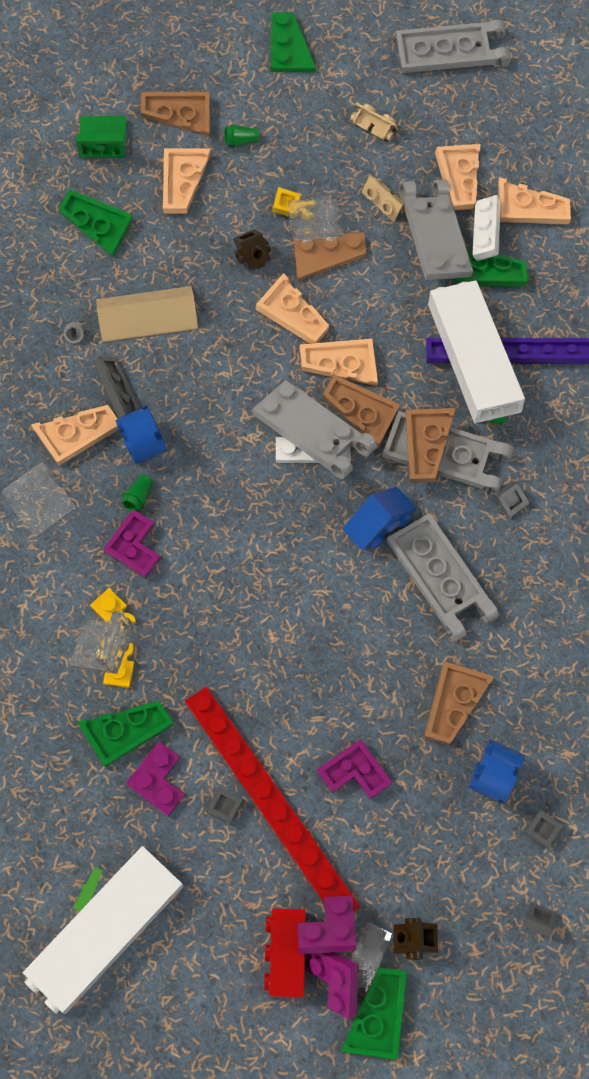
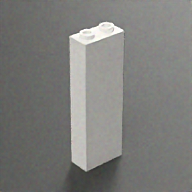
[428,280,525,424]
[22,846,183,1014]

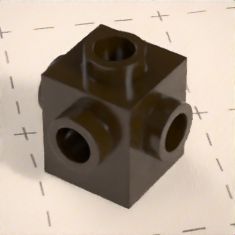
[233,229,271,270]
[393,918,438,960]

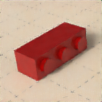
[264,908,306,999]

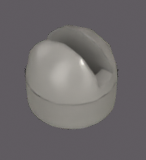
[64,322,84,343]

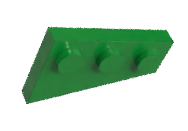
[271,12,316,72]
[59,190,133,257]
[455,248,528,287]
[77,701,174,768]
[340,967,407,1060]

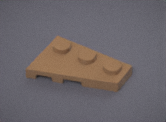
[141,92,210,136]
[294,233,366,282]
[323,375,400,449]
[405,408,456,483]
[423,661,494,745]

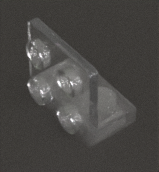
[288,197,344,243]
[1,461,76,538]
[69,611,134,674]

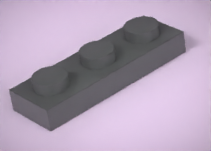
[93,356,140,418]

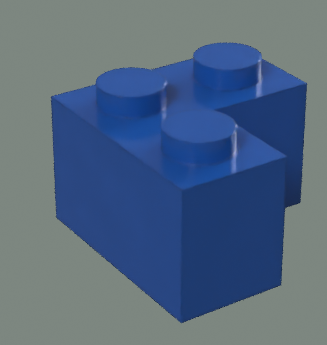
[342,487,417,551]

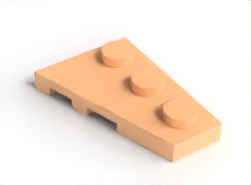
[435,144,480,211]
[163,148,211,214]
[498,177,571,224]
[256,273,329,344]
[300,339,378,386]
[31,405,119,466]

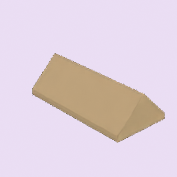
[96,286,198,343]

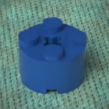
[115,405,168,464]
[469,739,525,804]

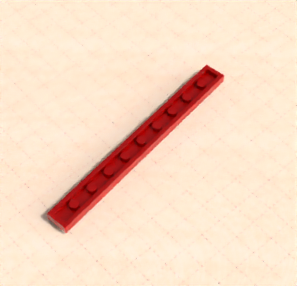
[185,686,361,913]

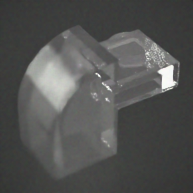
[350,922,392,995]

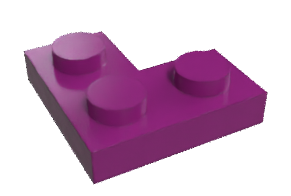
[103,510,160,579]
[317,739,392,800]
[125,741,185,817]
[298,896,356,954]
[308,952,358,1020]

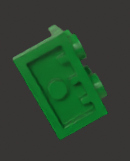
[76,116,127,158]

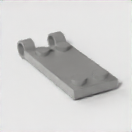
[396,20,511,73]
[399,179,473,280]
[253,380,377,479]
[382,411,514,495]
[387,513,499,642]

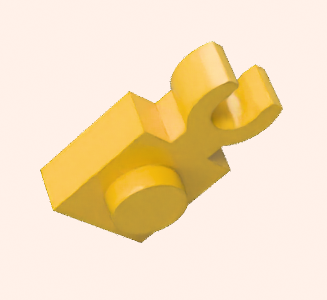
[271,187,315,219]
[90,588,136,634]
[103,641,135,689]

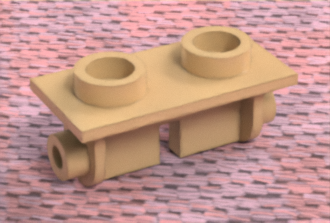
[350,103,399,141]
[362,175,405,222]

